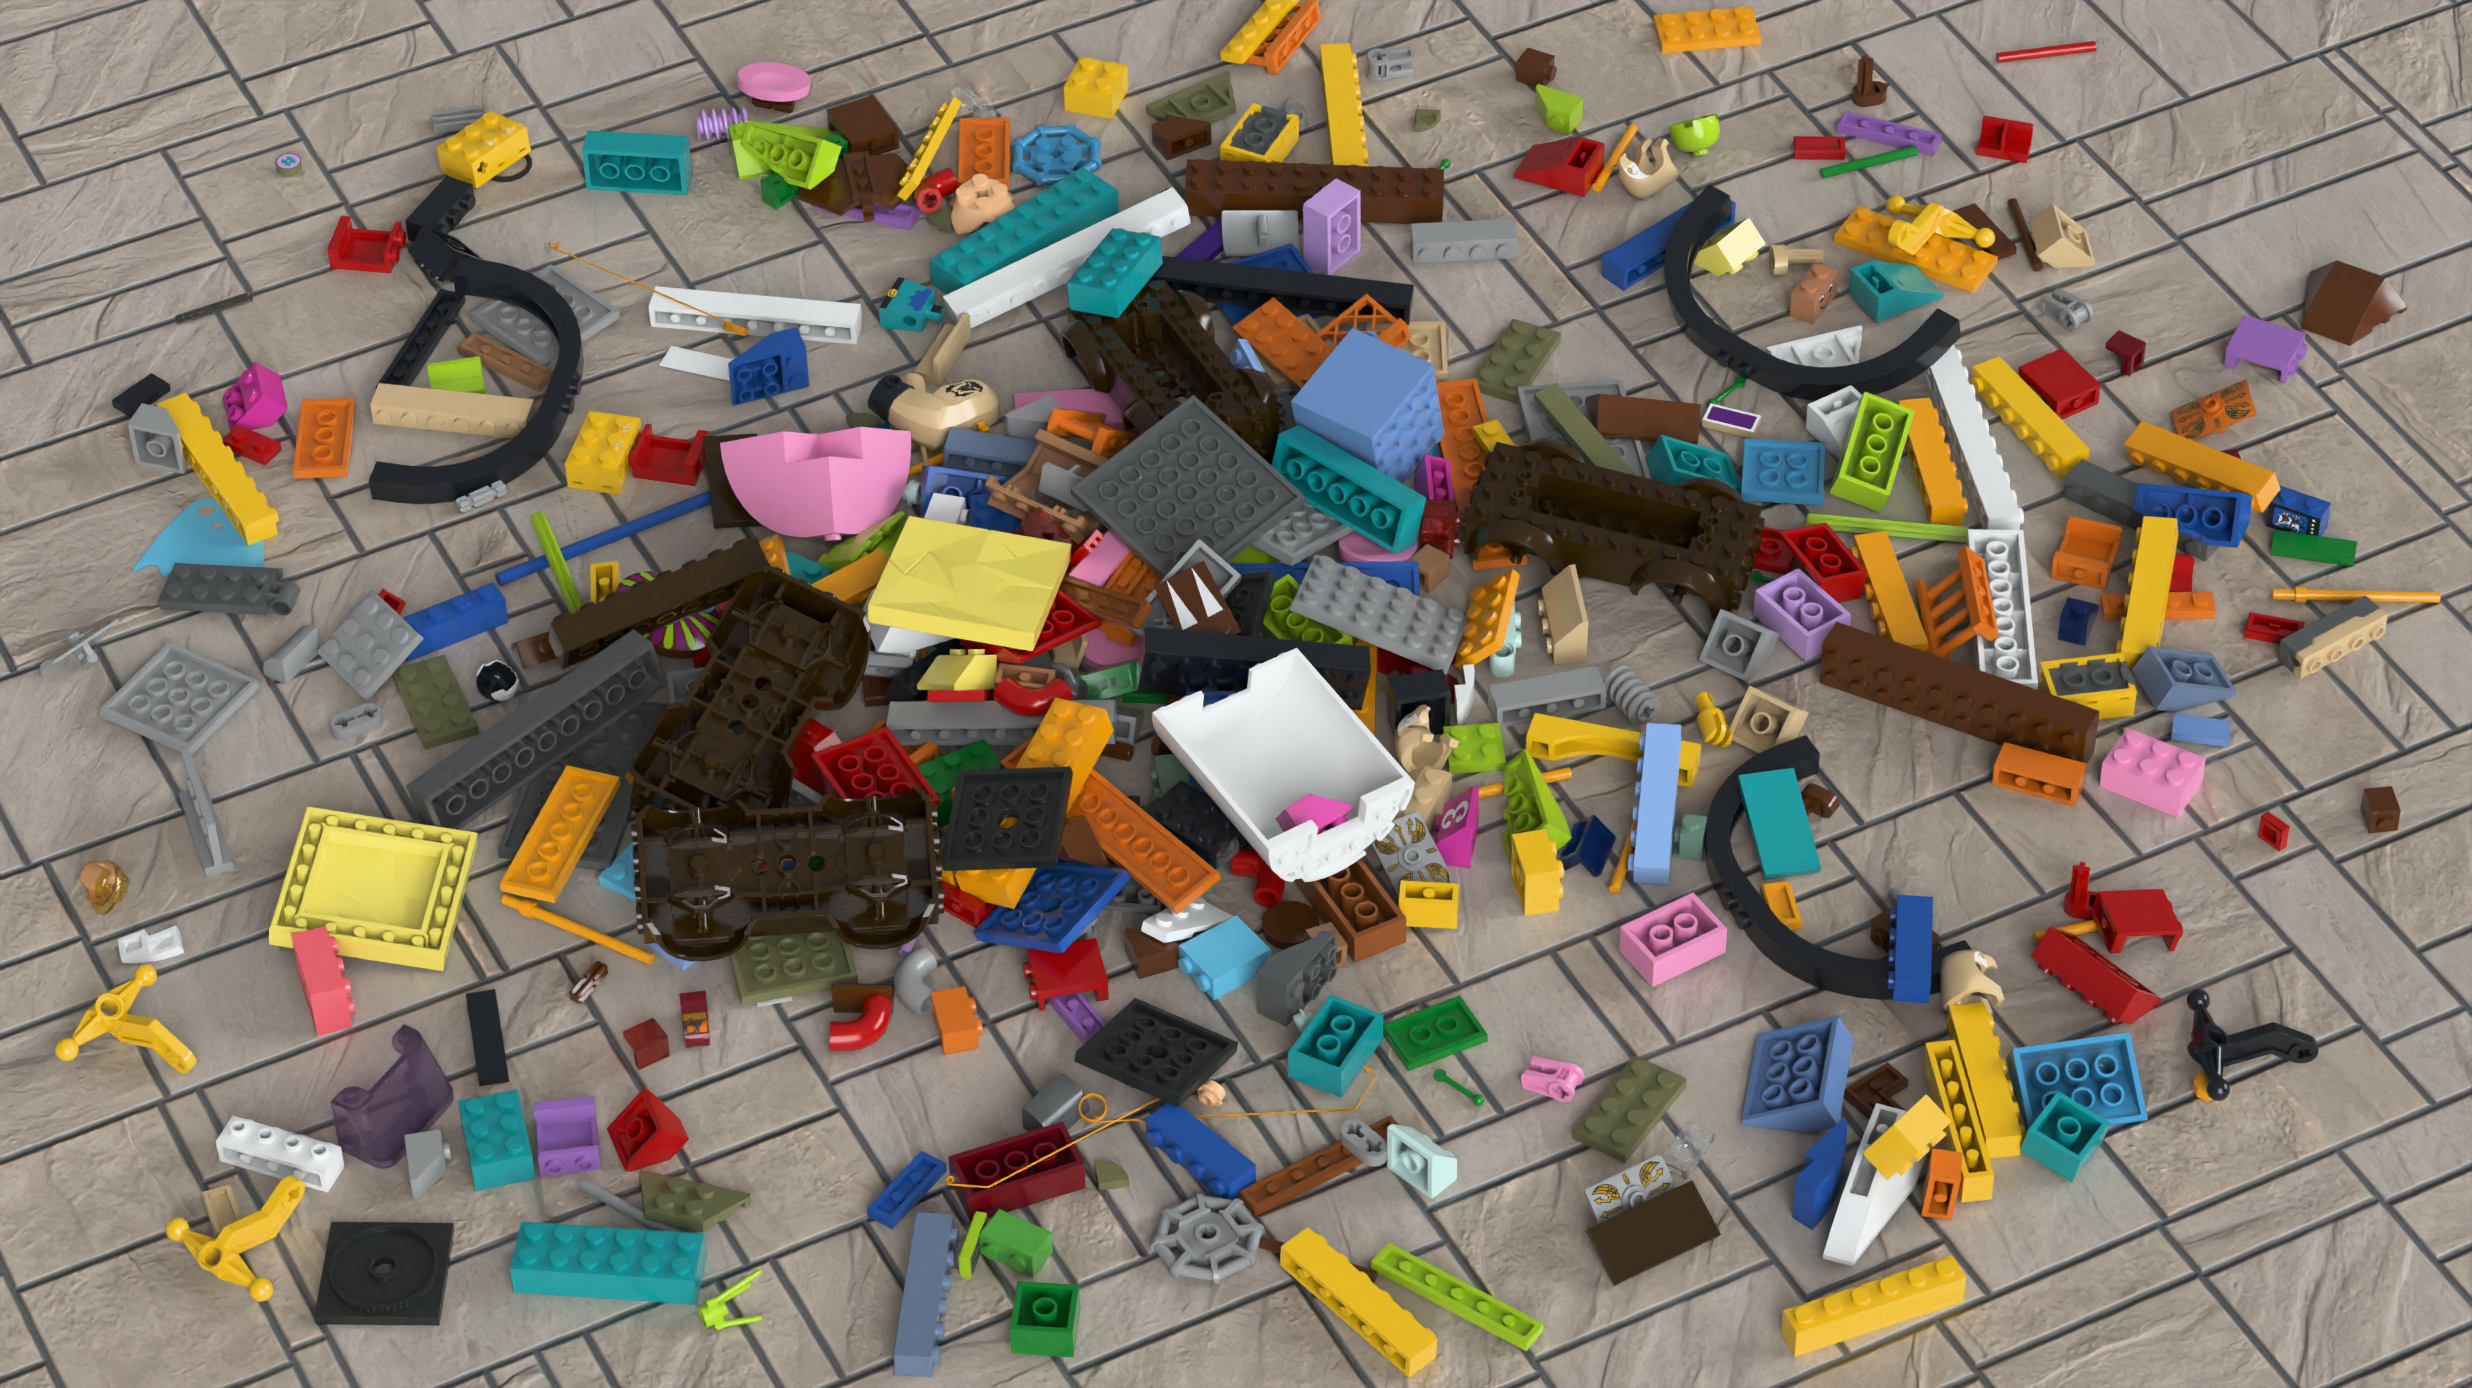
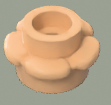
[1197,1080,1226,1108]

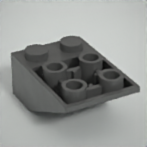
[1256,930,1337,1027]

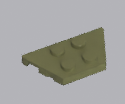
[1146,71,1236,123]
[639,1170,751,1232]

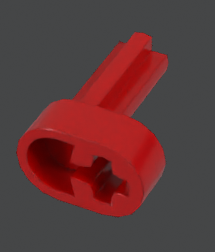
[2064,862,2097,921]

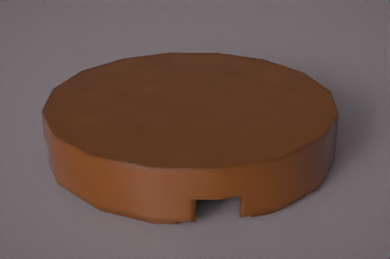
[1262,901,1319,949]

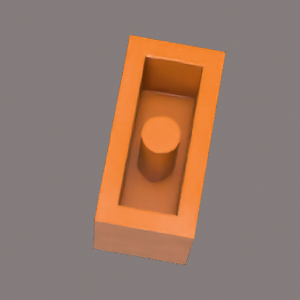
[930,986,983,1055]
[1921,1148,1963,1221]

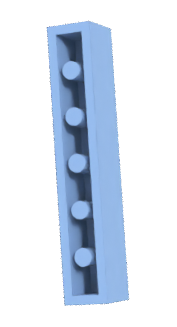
[1628,723,1681,885]

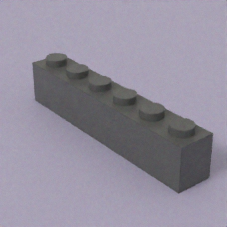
[2063,459,2219,562]

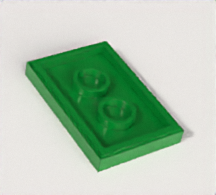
[1383,995,1488,1071]

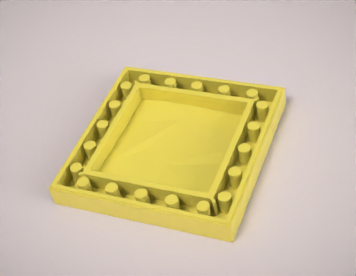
[867,516,1071,651]
[269,807,478,971]

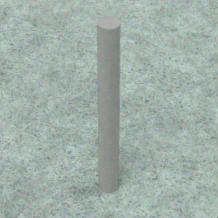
[579,1179,682,1232]

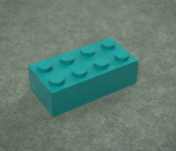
[582,130,693,195]
[1067,228,1163,318]

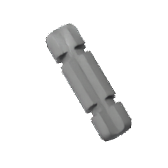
[455,480,507,513]

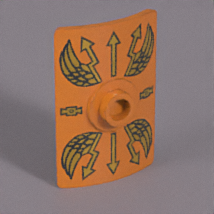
[2172,379,2257,441]

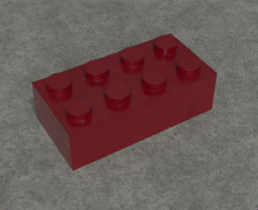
[948,1121,1086,1223]

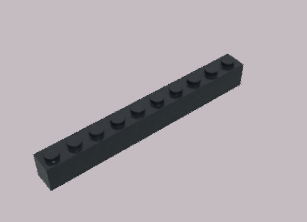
[1148,256,1414,325]

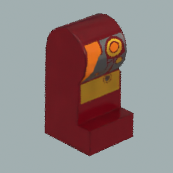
[679,990,710,1048]

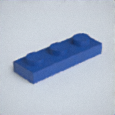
[867,1151,947,1229]

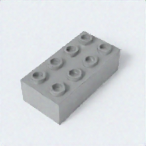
[1125,539,1241,641]

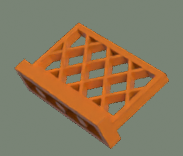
[1245,0,1321,75]
[1317,294,1410,349]

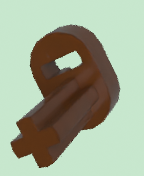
[1852,55,1887,107]
[1801,783,1840,818]

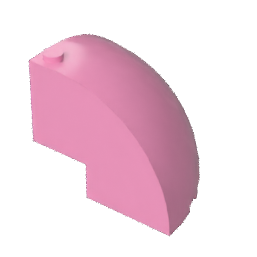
[720,427,911,542]

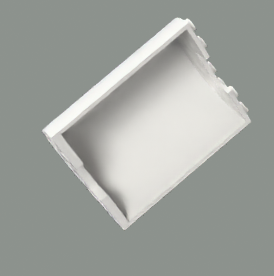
[1152,648,1415,882]

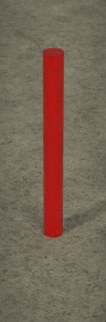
[1996,41,2096,63]

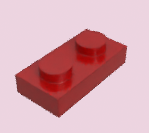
[222,425,282,466]

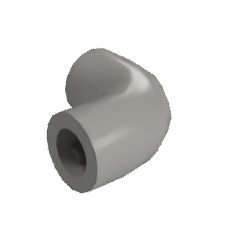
[893,945,937,1017]

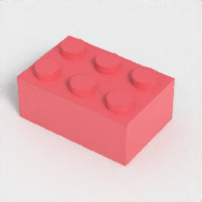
[291,926,355,1036]

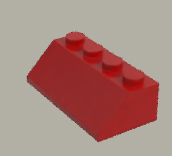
[2031,927,2162,1024]

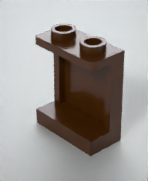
[827,95,899,156]

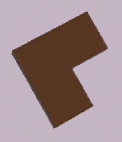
[1844,1062,1908,1120]

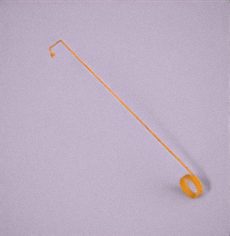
[548,242,749,337]
[1078,1066,1376,1123]
[945,1098,1159,1188]

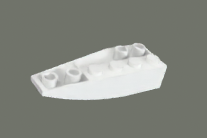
[1823,1103,1932,1266]

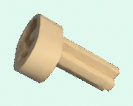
[1769,245,1824,276]

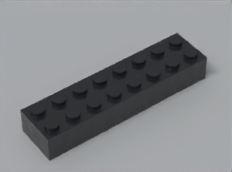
[1136,627,1371,710]

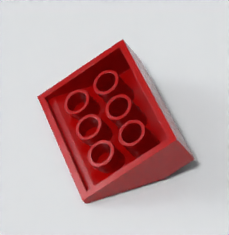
[960,590,1103,664]
[811,727,940,805]

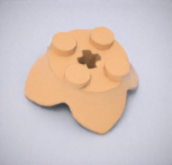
[949,174,1015,235]

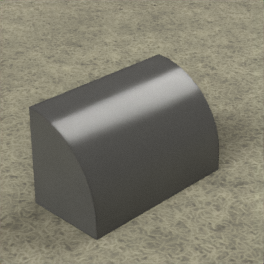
[1022,1073,1090,1132]

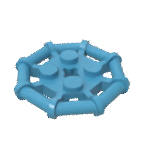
[1011,123,1102,187]

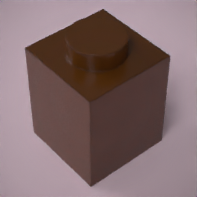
[1516,47,1557,87]
[2360,786,2401,833]

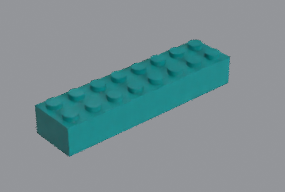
[929,167,1119,295]

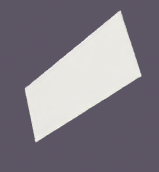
[659,346,733,381]

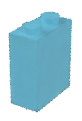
[1178,915,1271,1000]

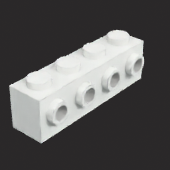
[216,1116,345,1193]

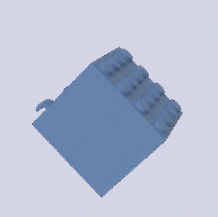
[1291,328,1444,484]

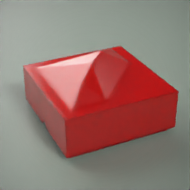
[2258,811,2290,851]

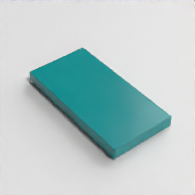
[1737,768,1821,880]

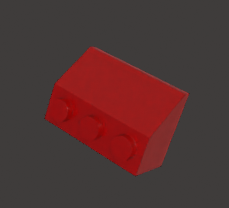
[1778,523,1868,603]

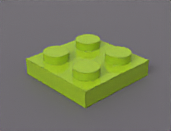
[1443,722,1506,774]

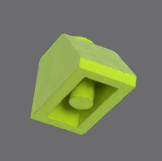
[1535,84,1583,135]

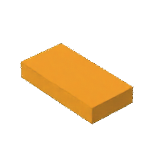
[1760,881,1802,931]

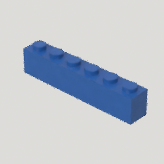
[1602,200,1736,291]

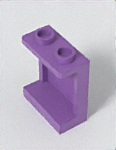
[2224,315,2307,383]
[534,1096,601,1177]

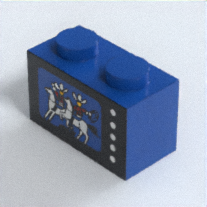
[2266,486,2331,536]

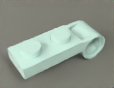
[1489,601,1521,678]

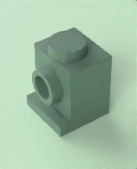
[1673,814,1707,861]

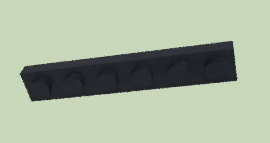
[375,289,466,389]

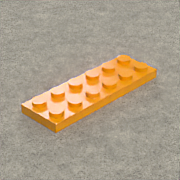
[1834,206,1998,294]
[500,765,621,903]

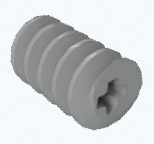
[1604,665,1662,725]

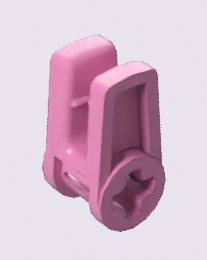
[1521,1056,1585,1103]

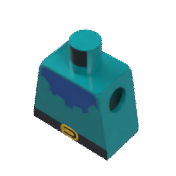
[879,277,946,332]

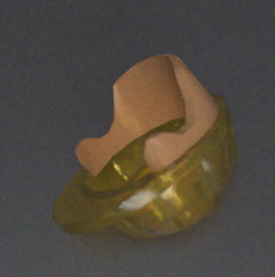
[80,859,129,915]

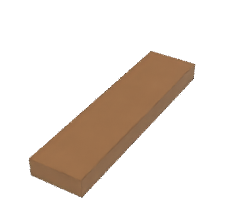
[457,333,554,392]

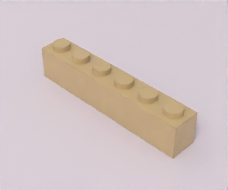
[370,383,536,439]

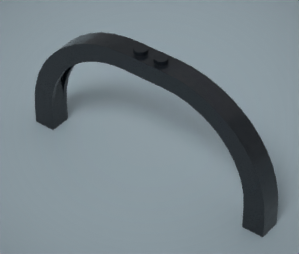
[1664,184,1961,401]
[369,257,584,504]
[1705,735,1972,1000]

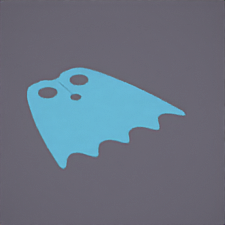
[133,498,264,577]

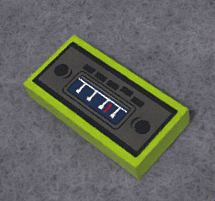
[958,1211,987,1279]

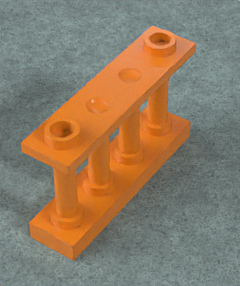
[1046,407,1140,457]
[1915,546,1999,660]

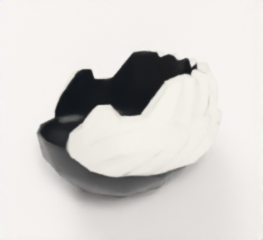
[476,660,519,701]

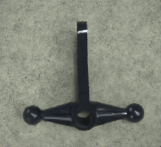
[2187,989,2318,1101]

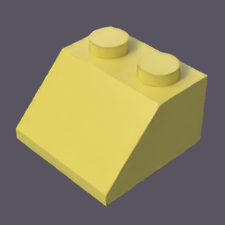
[1694,218,1765,276]
[917,649,997,690]

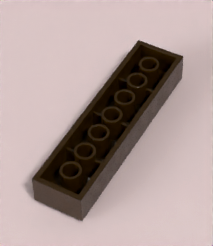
[548,538,769,670]

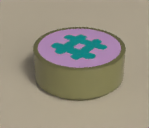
[276,153,302,176]

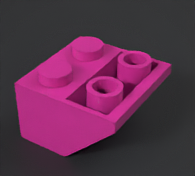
[222,362,288,431]
[1275,794,1353,835]

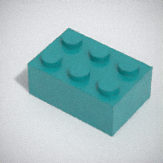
[1288,994,1383,1098]
[458,1089,536,1191]

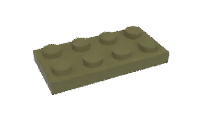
[1473,319,1561,404]
[392,655,479,750]
[1573,1055,1687,1163]

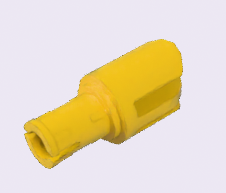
[1695,692,1732,748]

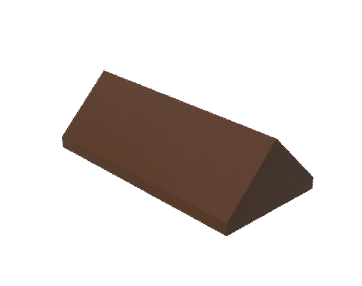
[1585,394,1701,445]

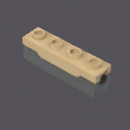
[2278,595,2388,679]

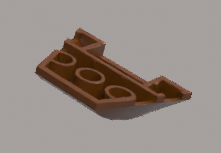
[2301,260,2407,346]

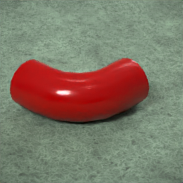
[912,167,959,213]
[993,677,1073,718]
[1232,847,1285,908]
[829,994,892,1052]

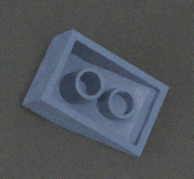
[2132,646,2237,712]

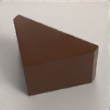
[1124,927,1180,979]

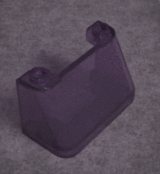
[331,1024,454,1169]

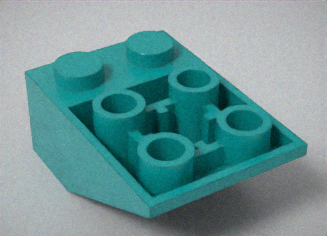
[1848,260,1944,322]

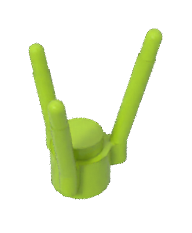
[697,1269,763,1331]

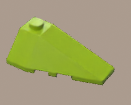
[741,120,842,190]
[728,121,831,180]
[817,511,906,573]
[1502,749,1572,861]

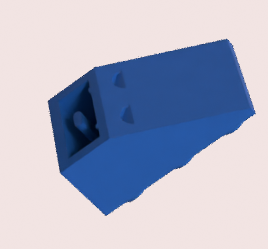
[728,327,809,406]

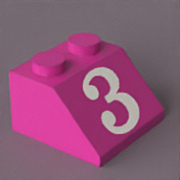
[1432,786,1479,868]

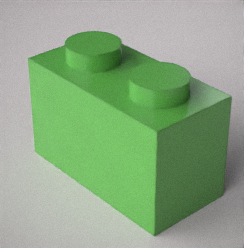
[980,1209,1053,1277]

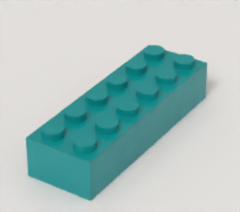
[1272,425,1426,554]
[510,1222,707,1305]

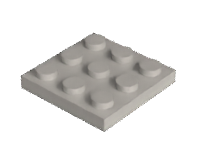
[317,590,424,701]

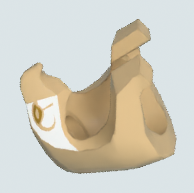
[1618,138,1678,199]
[1393,705,1459,773]
[1940,950,2004,1014]

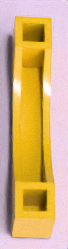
[1526,713,1701,787]

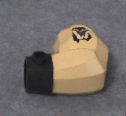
[868,375,1000,451]

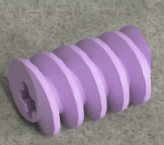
[697,107,748,141]

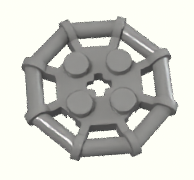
[1150,1192,1265,1284]

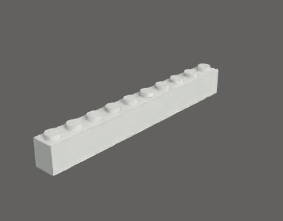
[943,187,1191,329]
[1923,344,2024,530]

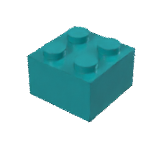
[2020,1091,2110,1182]

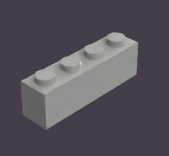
[1411,218,1517,264]
[1488,666,1606,728]

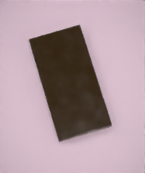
[703,433,764,529]
[1586,1180,1721,1286]

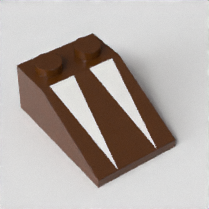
[1154,561,1243,636]

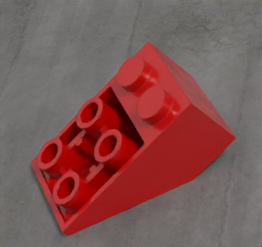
[1513,137,1605,197]

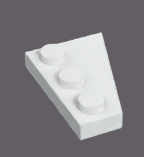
[1141,897,1234,943]

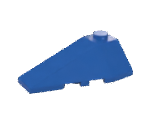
[919,466,1011,518]

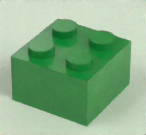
[1010,1281,1081,1357]

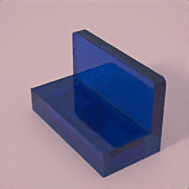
[1559,815,1616,877]

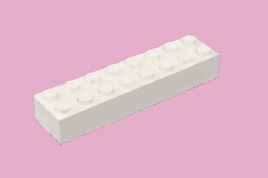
[1966,529,2038,690]

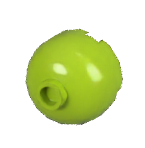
[1668,114,1720,156]

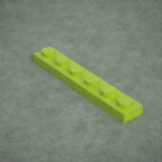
[1371,1242,1544,1351]

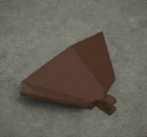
[797,151,922,222]

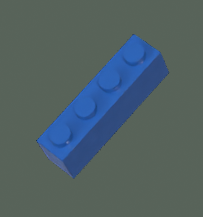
[403,582,509,662]
[1888,895,1933,1004]
[1146,1103,1256,1200]

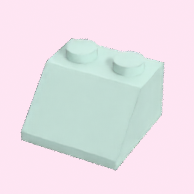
[1387,1124,1457,1199]

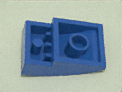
[1793,1119,1848,1230]

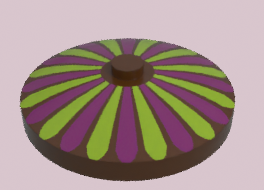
[615,571,720,659]

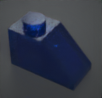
[2058,597,2099,646]

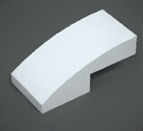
[1454,664,1475,725]
[117,926,184,964]

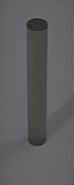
[175,292,253,325]

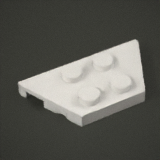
[1766,325,1863,367]

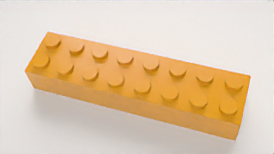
[955,698,1114,909]

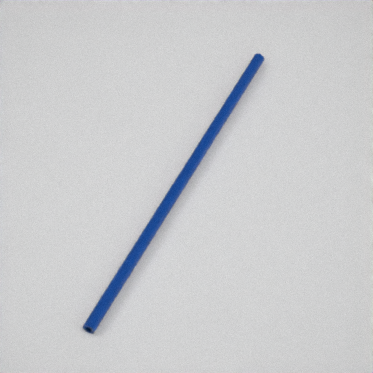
[495,422,890,586]

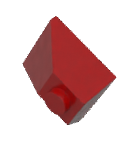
[791,720,842,792]
[607,1088,689,1172]

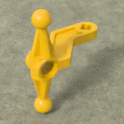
[1885,195,1995,256]
[55,964,196,1074]
[165,1175,305,1302]

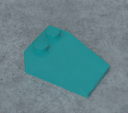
[1645,435,1741,493]

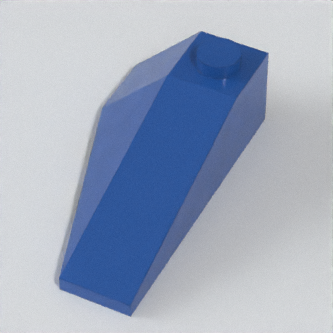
[2134,483,2252,548]

